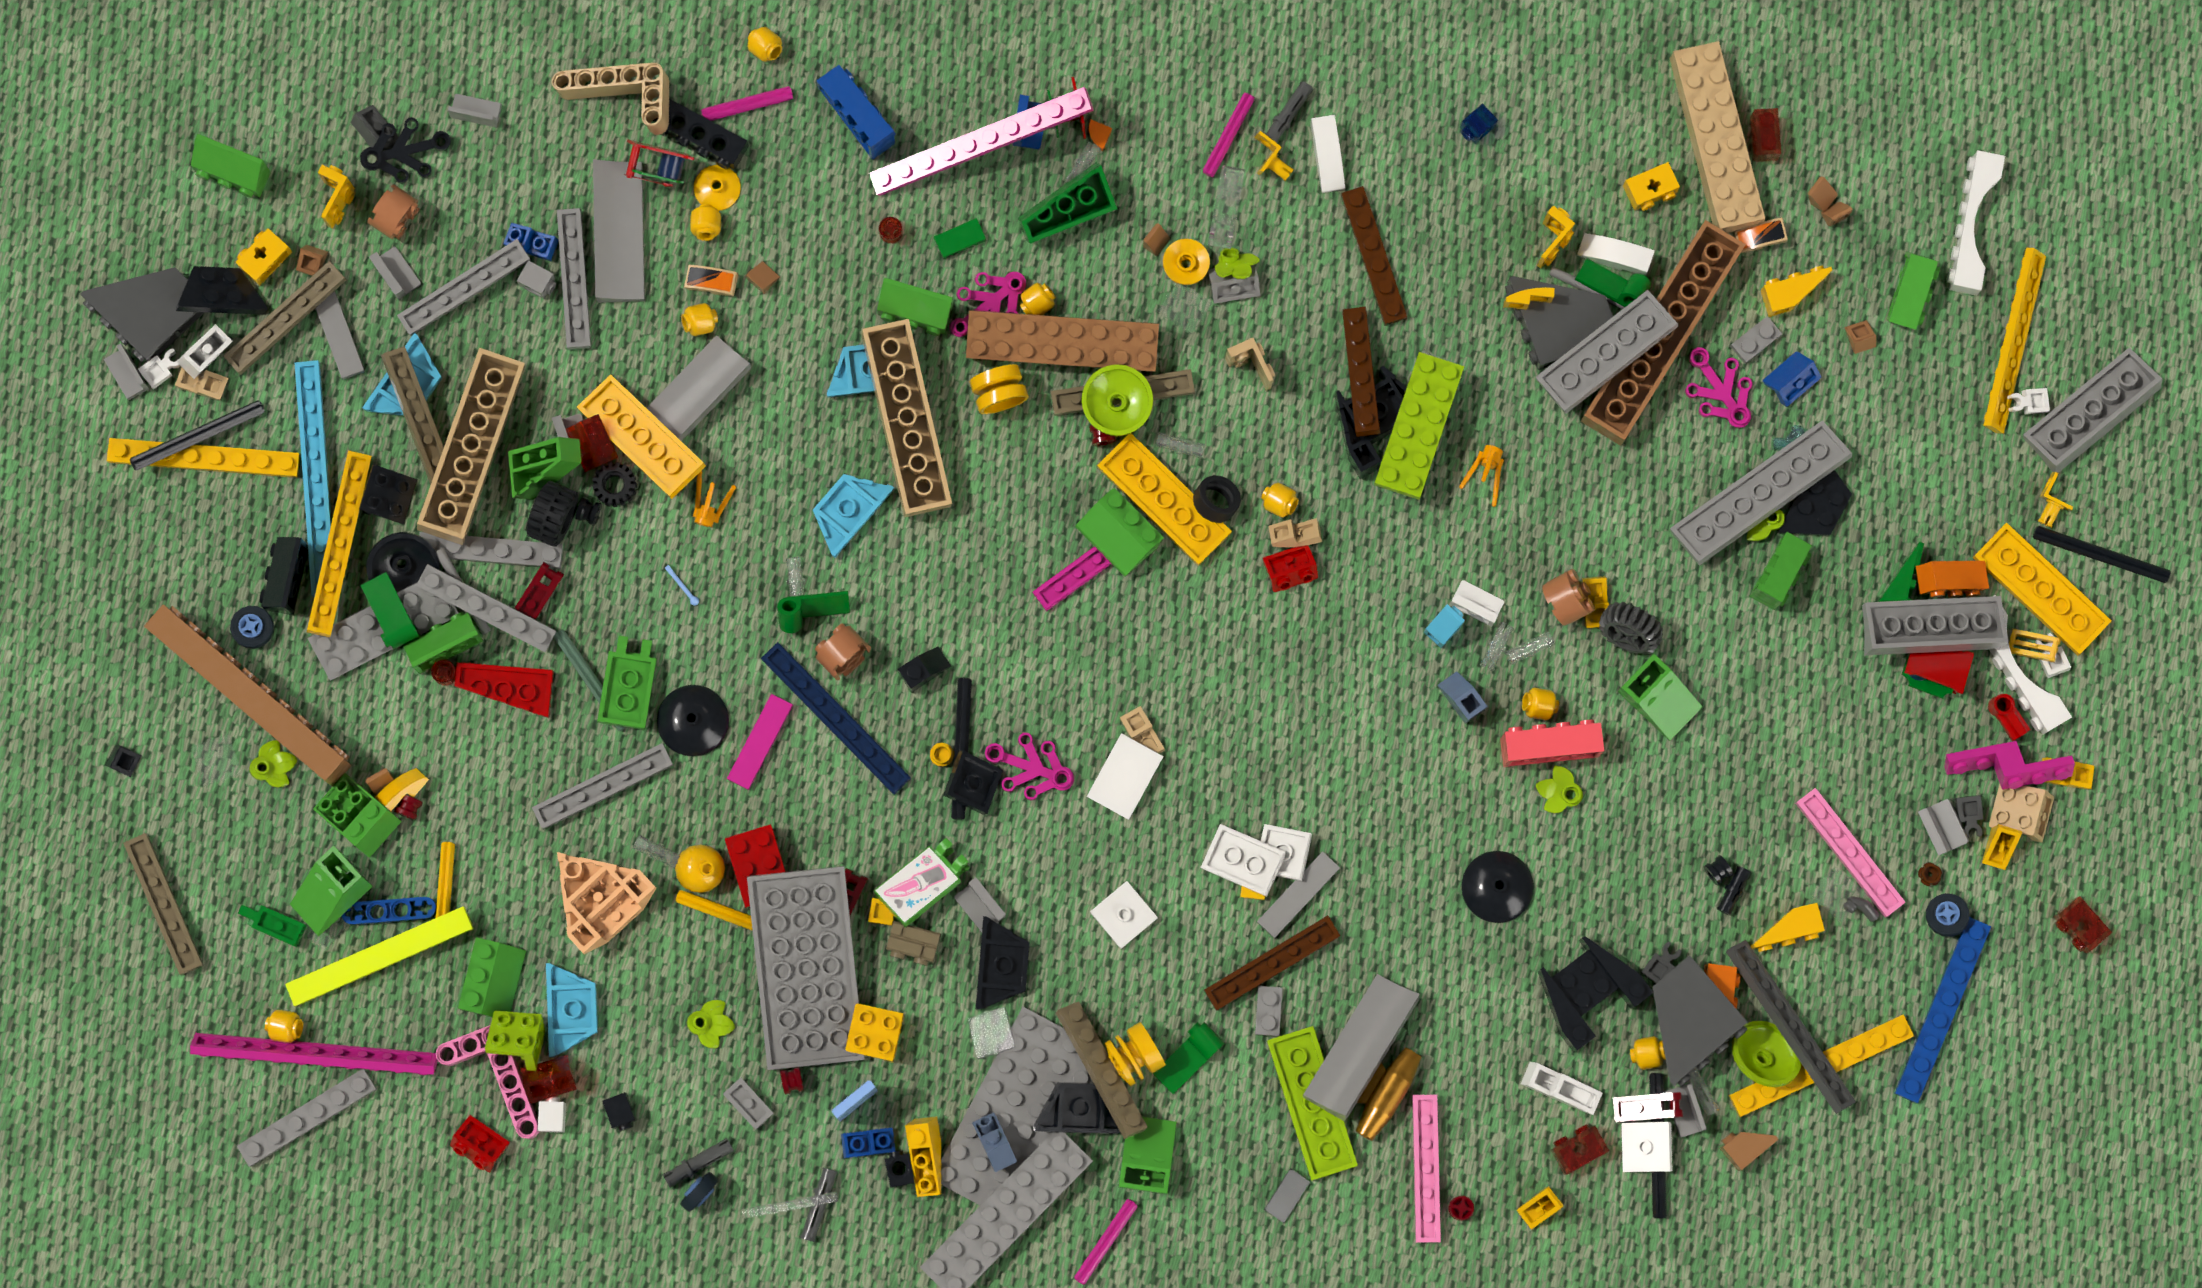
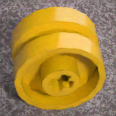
[969,364,1029,414]

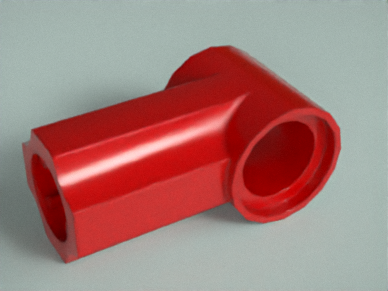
[1988,694,2031,741]

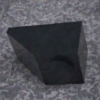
[898,647,952,693]

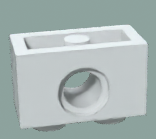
[177,324,232,379]

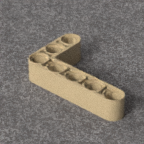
[551,63,669,135]

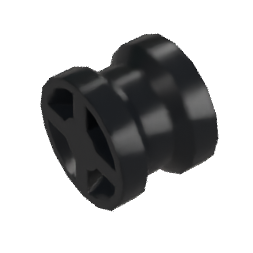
[575,497,602,526]
[1703,855,1733,886]

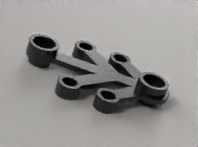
[360,117,451,184]

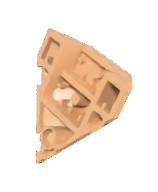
[557,852,657,954]

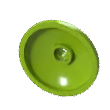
[1082,365,1153,436]
[1732,1021,1801,1087]

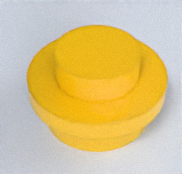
[930,743,954,767]

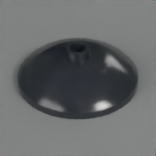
[366,532,439,592]
[657,685,729,756]
[1461,851,1534,923]

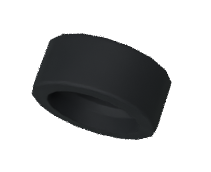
[1193,475,1241,523]

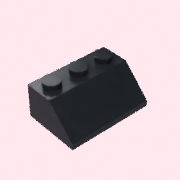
[259,537,308,616]

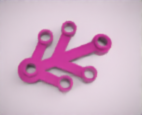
[949,272,1026,337]
[1685,347,1752,428]
[985,732,1074,801]

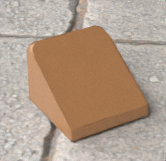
[1808,176,1837,212]
[1821,202,1853,227]
[1143,223,1170,256]
[296,245,328,276]
[746,261,780,294]
[1845,320,1876,354]
[365,768,394,796]

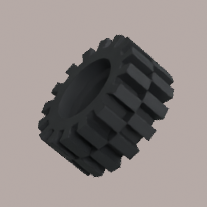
[593,462,637,507]

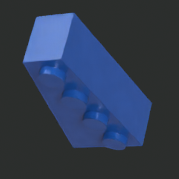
[816,65,896,160]

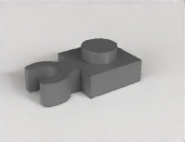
[1955,795,1984,838]
[1641,942,1681,984]

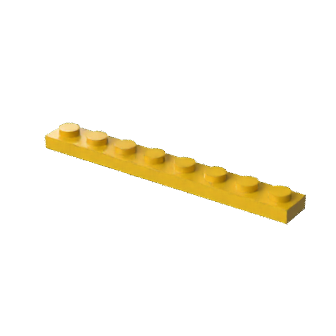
[1983,248,2046,434]
[107,438,301,478]
[307,450,372,637]
[1729,1014,1914,1117]

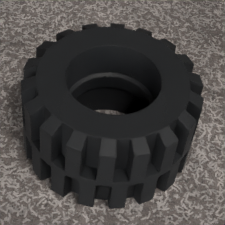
[527,481,578,547]

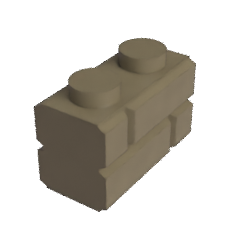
[886,921,941,966]

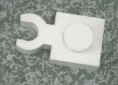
[138,349,180,389]
[2007,388,2050,414]
[2035,633,2071,678]

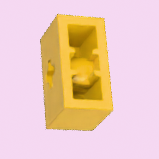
[1623,162,1680,211]
[235,228,292,286]

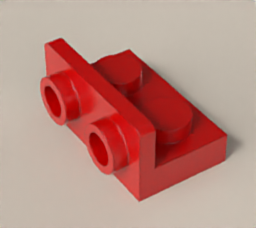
[1262,545,1318,592]
[450,1115,510,1173]

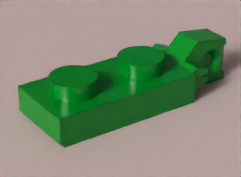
[238,904,307,947]

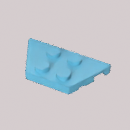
[362,333,442,416]
[827,345,875,398]
[813,474,895,558]
[546,963,598,1058]

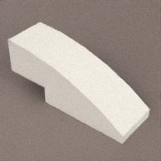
[1310,115,1345,193]
[1577,233,1655,275]
[1521,1062,1602,1115]

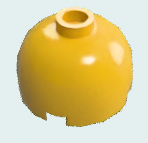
[675,844,725,893]

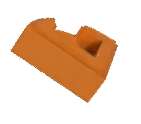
[1089,119,1112,151]

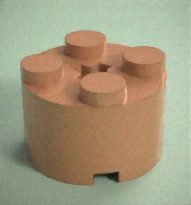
[367,184,420,240]
[1542,568,1595,626]
[815,623,871,680]

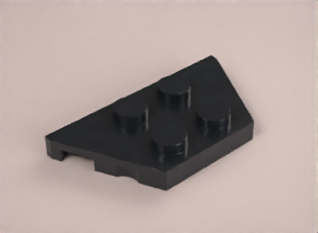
[176,266,268,315]
[1777,470,1852,536]
[975,916,1030,1010]
[1033,1082,1121,1134]

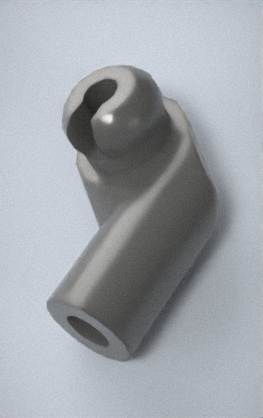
[1843,896,1879,922]

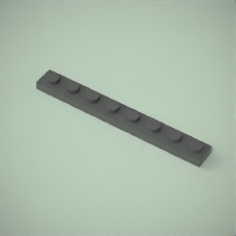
[1726,940,1856,1114]

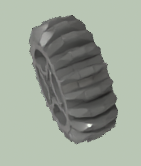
[1599,602,1663,656]

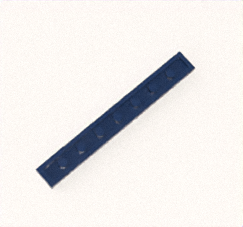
[761,642,911,795]

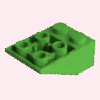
[1617,654,1702,741]
[313,773,402,858]
[290,845,373,936]
[1118,1117,1177,1195]

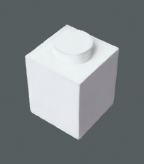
[538,1097,566,1133]

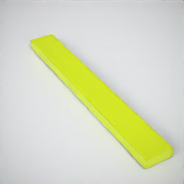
[285,906,474,1007]

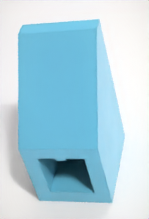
[1424,604,1465,648]

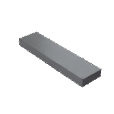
[316,291,365,380]
[1257,851,1340,938]

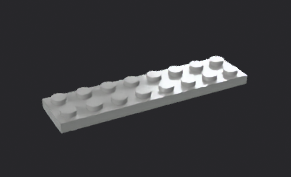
[1670,420,1852,566]
[920,1132,1093,1288]

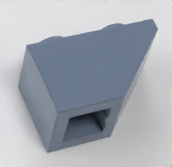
[1437,672,1488,724]
[972,1112,1017,1172]

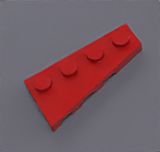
[454,662,554,719]

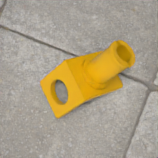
[1254,131,1294,181]
[2038,472,2073,528]

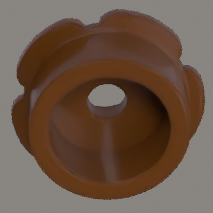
[1918,862,1942,886]

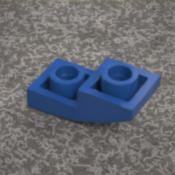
[503,223,559,261]
[841,1127,895,1158]

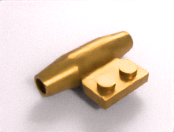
[1355,1047,1422,1141]

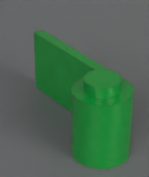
[1575,258,1652,307]
[360,572,419,649]
[777,591,850,633]
[1153,1022,1225,1094]

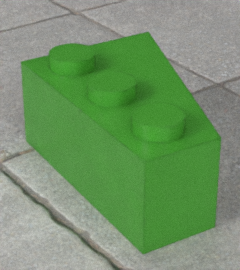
[1887,251,1940,330]
[508,437,582,500]
[1749,532,1812,610]

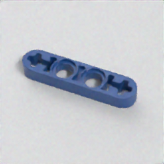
[342,897,436,925]

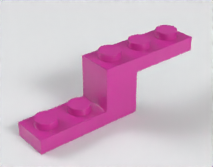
[1944,741,2075,790]

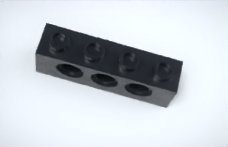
[652,98,749,170]

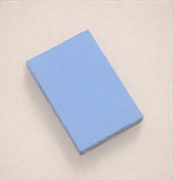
[832,1080,878,1122]

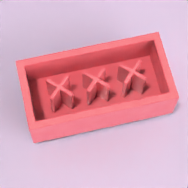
[1500,720,1604,767]

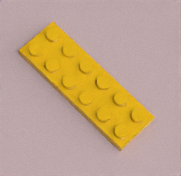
[577,374,706,499]
[1097,433,1232,566]
[1972,522,2112,656]

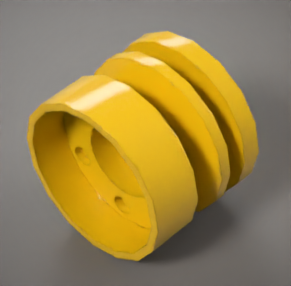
[1104,1022,1166,1087]

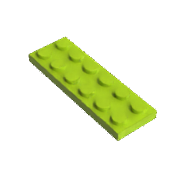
[1374,352,1464,500]
[1267,1026,1358,1181]

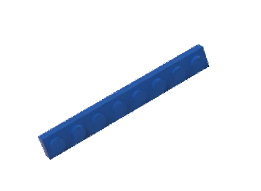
[1894,917,1991,1104]

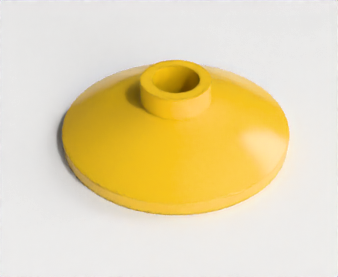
[694,165,741,211]
[1163,239,1210,285]

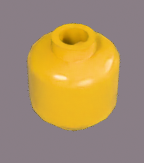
[747,27,782,62]
[690,204,721,241]
[1020,283,1056,315]
[681,303,718,336]
[1261,482,1299,518]
[1522,688,1559,721]
[265,1010,303,1043]
[1630,1036,1666,1070]

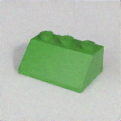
[191,134,271,198]
[877,277,954,336]
[1075,488,1164,577]
[403,612,483,674]
[458,937,526,1018]

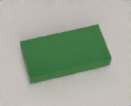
[934,218,986,259]

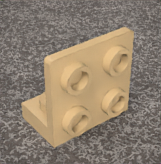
[1225,338,1275,391]
[1989,785,2054,843]

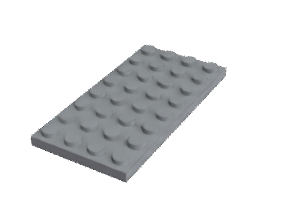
[747,866,865,1070]
[941,1007,1108,1206]

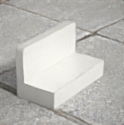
[1450,580,1504,627]

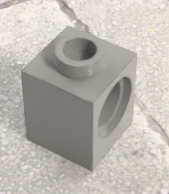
[517,261,556,299]

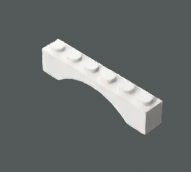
[1947,150,2005,296]
[1986,595,2072,735]

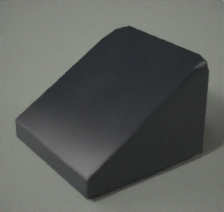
[105,744,141,777]

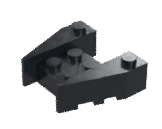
[1335,366,1407,479]
[1537,936,1654,1052]

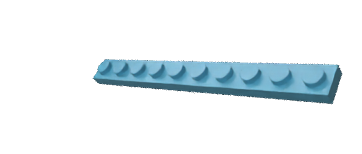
[295,360,332,597]

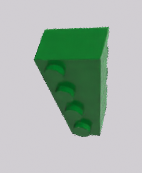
[1018,162,1117,244]

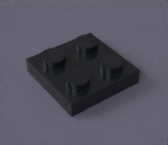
[943,751,1003,815]

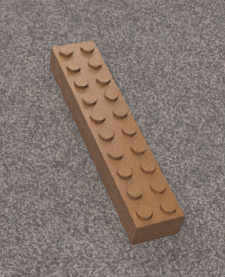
[1581,220,1746,446]
[144,605,352,787]

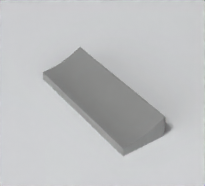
[593,159,645,303]
[647,335,751,441]
[2023,348,2163,473]
[1862,596,2008,656]
[1303,974,1420,1122]

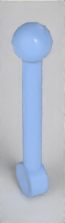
[665,565,699,606]

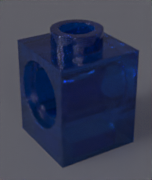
[1460,103,1498,144]

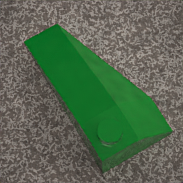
[1877,542,1924,602]

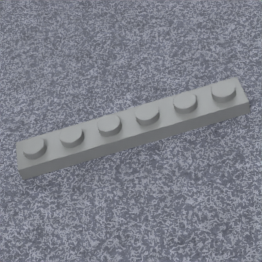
[557,208,591,350]
[397,239,531,336]
[419,532,563,569]
[416,564,556,652]
[532,743,674,830]
[237,1069,377,1167]

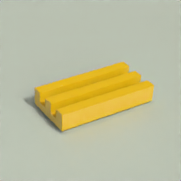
[2009,629,2061,663]

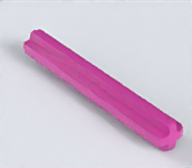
[701,86,793,121]
[1203,93,1254,177]
[1074,1199,1137,1285]

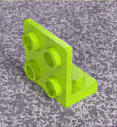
[485,1011,546,1071]

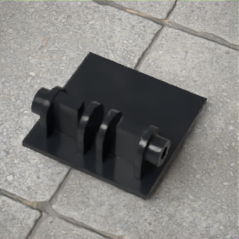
[359,464,418,525]

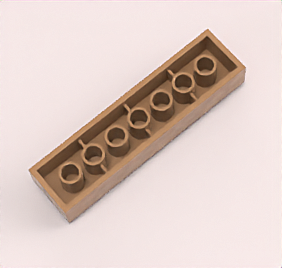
[966,310,1159,372]

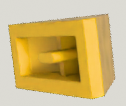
[1982,824,2022,870]
[1517,1186,1564,1230]

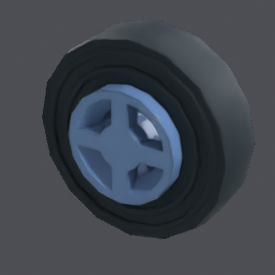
[230,606,274,649]
[1926,893,1970,937]
[680,1172,718,1212]

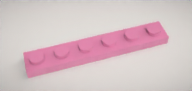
[1795,788,1905,918]
[1412,1095,1441,1243]

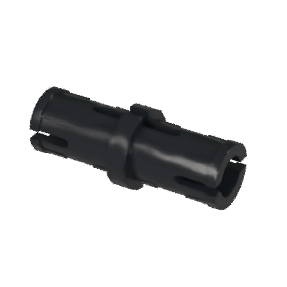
[1717,866,1752,916]

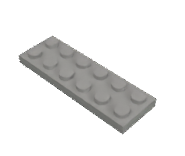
[1536,290,1678,414]
[307,582,459,681]

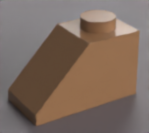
[1719,1132,1779,1171]

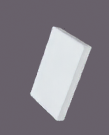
[1087,733,1164,820]
[1200,824,1286,897]

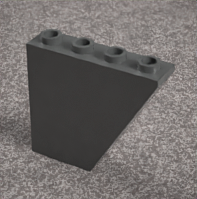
[80,267,205,362]
[1505,276,1613,370]
[1653,955,1749,1087]

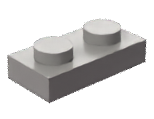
[1730,316,1782,364]
[1255,986,1282,1037]
[723,1077,774,1130]

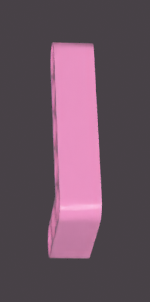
[436,1026,539,1139]

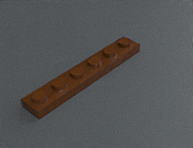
[1341,186,1407,326]
[1342,306,1380,437]
[1204,915,1340,1011]

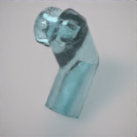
[1773,425,1805,449]

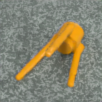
[1459,445,1504,507]
[693,471,736,528]

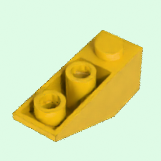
[1760,266,1832,317]
[1751,903,1825,952]
[905,1116,941,1197]

